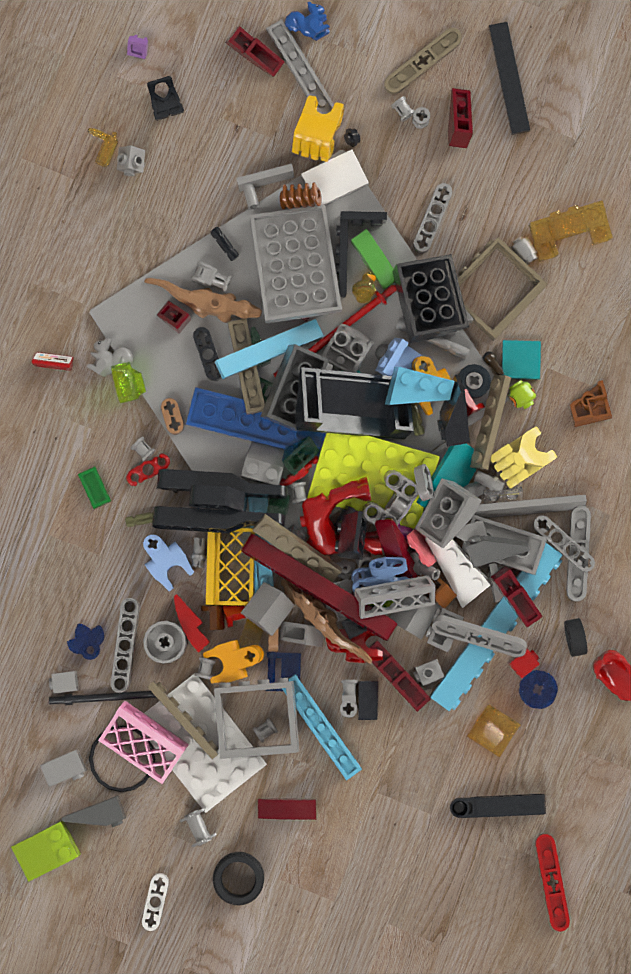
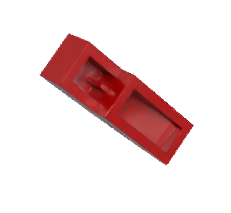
[174,594,210,653]

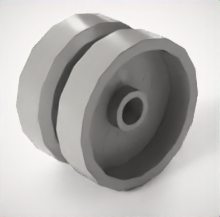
[143,621,188,664]

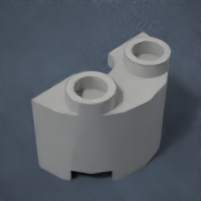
[425,608,464,652]

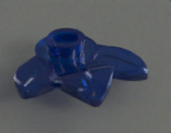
[67,624,104,660]

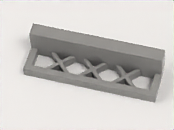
[355,575,435,619]

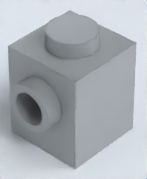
[413,659,444,686]

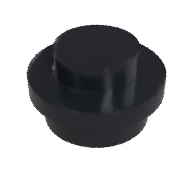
[344,128,360,147]

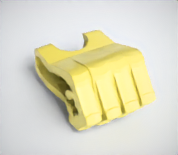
[490,426,557,489]

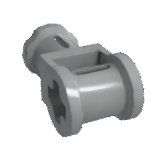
[191,261,232,292]
[340,680,358,718]

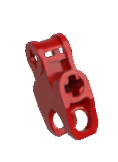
[326,629,383,663]

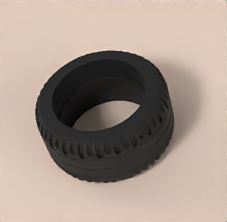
[213,852,264,906]

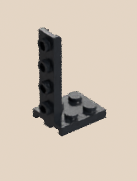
[336,211,387,298]

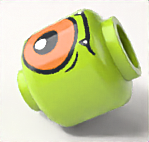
[508,380,536,409]

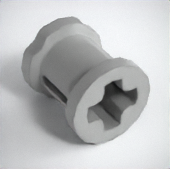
[391,96,414,122]
[412,107,430,129]
[130,437,156,462]
[289,482,307,504]
[195,657,216,679]
[253,718,278,743]

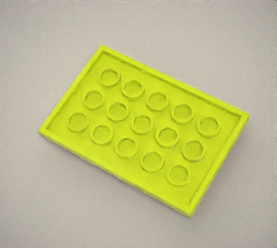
[307,433,440,529]

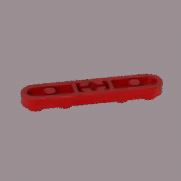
[535,833,570,932]

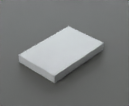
[301,150,369,205]

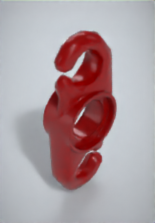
[126,453,170,486]
[279,455,319,486]

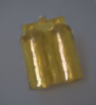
[87,128,118,167]

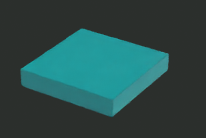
[502,340,541,380]

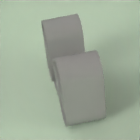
[363,470,418,526]

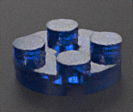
[518,670,558,709]

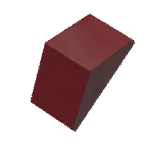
[157,301,191,334]

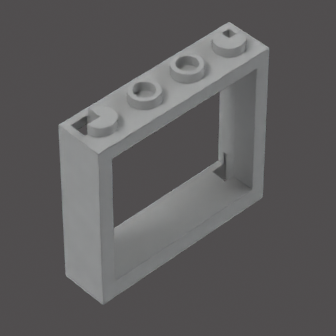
[214,678,300,759]

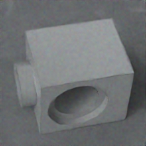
[49,671,79,694]

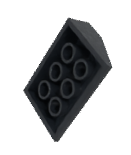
[392,254,470,343]

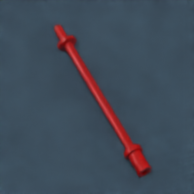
[273,285,397,378]

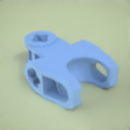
[143,534,195,592]

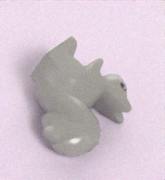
[87,338,133,377]

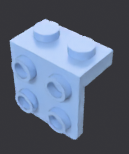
[375,338,423,376]

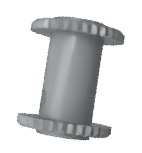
[180,809,217,847]

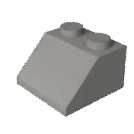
[241,441,289,485]

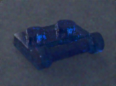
[265,652,301,692]

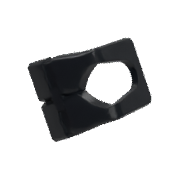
[147,76,184,121]

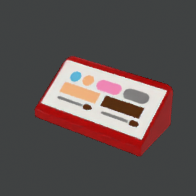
[32,352,74,371]

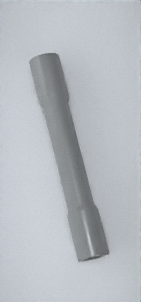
[396,318,470,359]

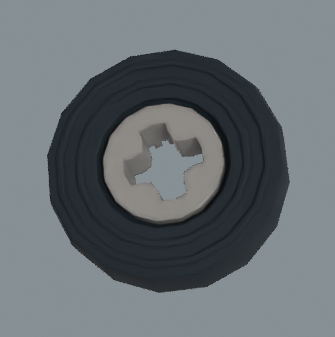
[459,364,491,399]

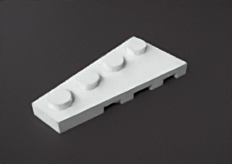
[425,537,492,608]

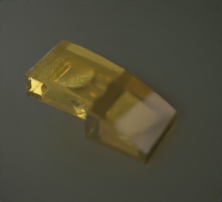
[238,618,264,648]

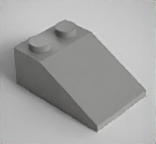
[415,479,482,548]

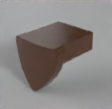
[201,605,224,630]

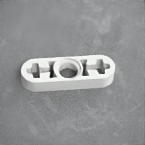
[142,873,169,931]

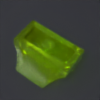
[111,362,146,403]

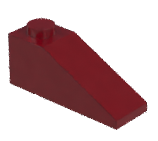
[448,88,473,148]

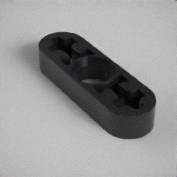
[193,327,222,381]

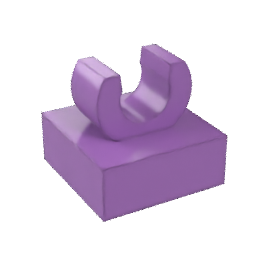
[127,35,148,59]

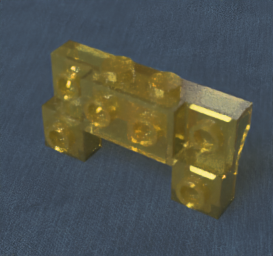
[529,200,613,262]

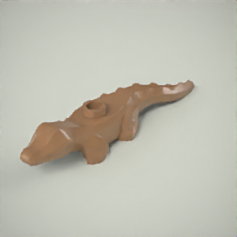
[144,278,262,323]
[281,579,372,664]

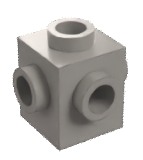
[116,145,145,176]

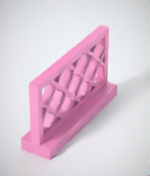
[98,701,189,784]

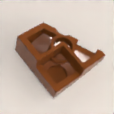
[570,380,612,427]

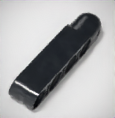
[450,794,546,818]

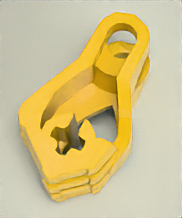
[292,95,345,162]

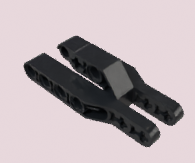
[152,469,288,533]

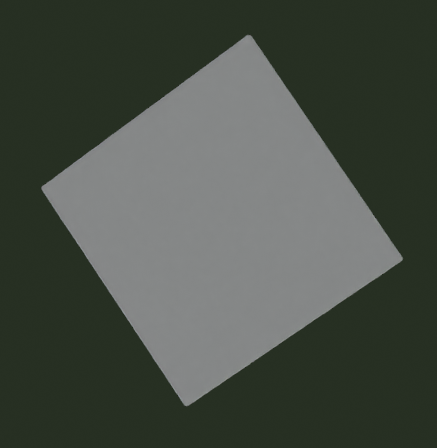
[90,150,508,560]

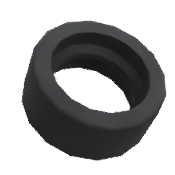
[564,618,588,657]

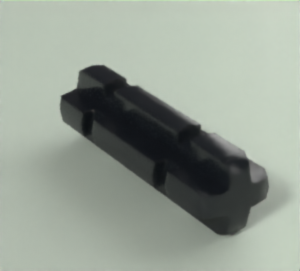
[210,227,239,261]

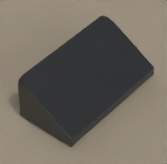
[358,681,378,720]

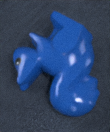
[285,2,330,41]

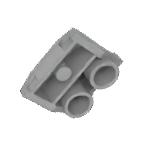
[322,324,374,373]

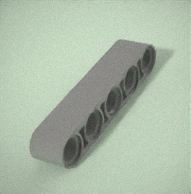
[111,598,140,693]

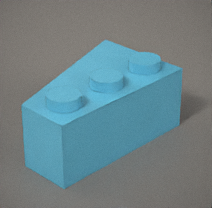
[385,367,455,405]

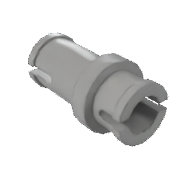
[474,470,505,494]
[190,538,206,568]

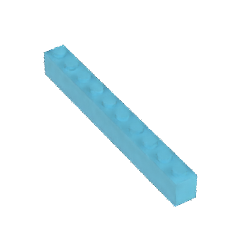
[430,543,562,711]

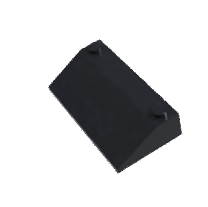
[295,367,414,440]

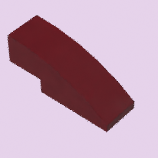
[225,26,285,77]
[490,566,543,628]
[258,798,316,820]

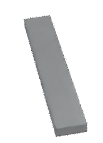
[266,19,334,114]
[471,495,587,519]

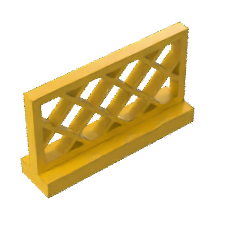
[206,528,255,606]

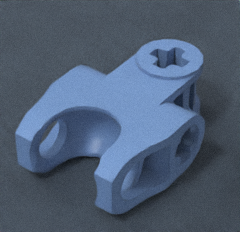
[351,557,410,593]

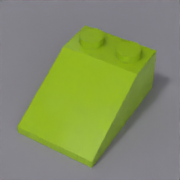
[11,820,81,882]

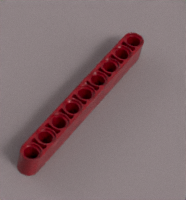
[240,533,398,641]

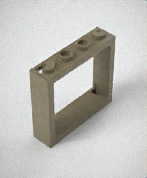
[458,237,548,341]

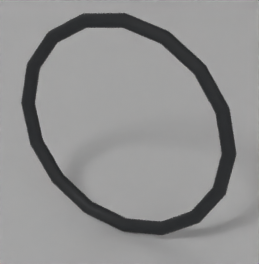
[89,725,156,792]

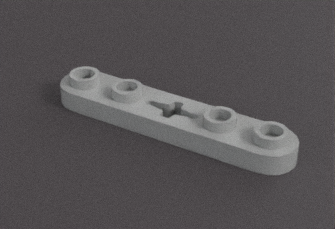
[566,506,591,602]
[432,615,527,657]

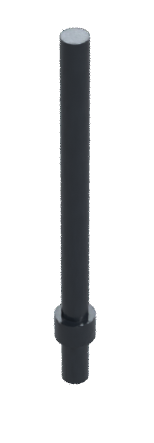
[49,690,157,706]

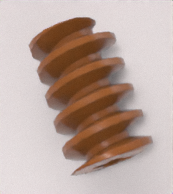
[280,182,322,210]

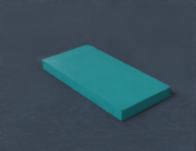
[416,444,477,509]

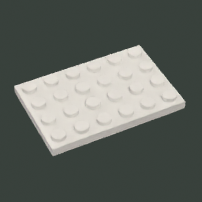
[144,673,267,813]

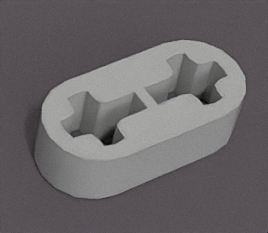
[414,464,434,501]

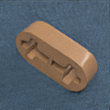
[161,398,184,435]
[269,627,279,652]

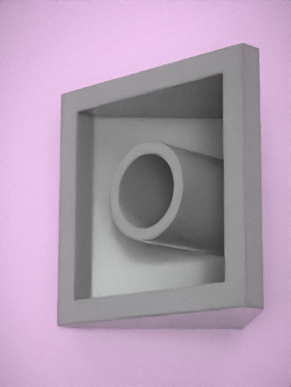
[241,582,294,636]
[390,595,441,640]

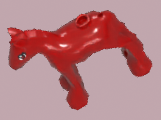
[300,477,383,556]

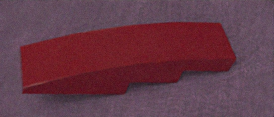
[375,519,418,579]
[369,640,431,712]

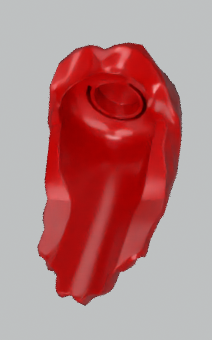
[592,650,631,701]

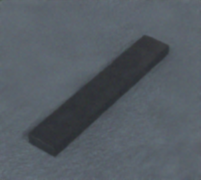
[488,22,530,135]

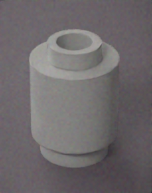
[511,236,538,265]

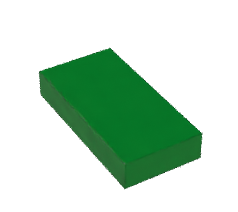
[78,466,111,509]

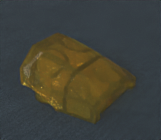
[467,704,521,757]

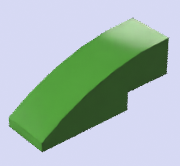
[351,229,395,290]

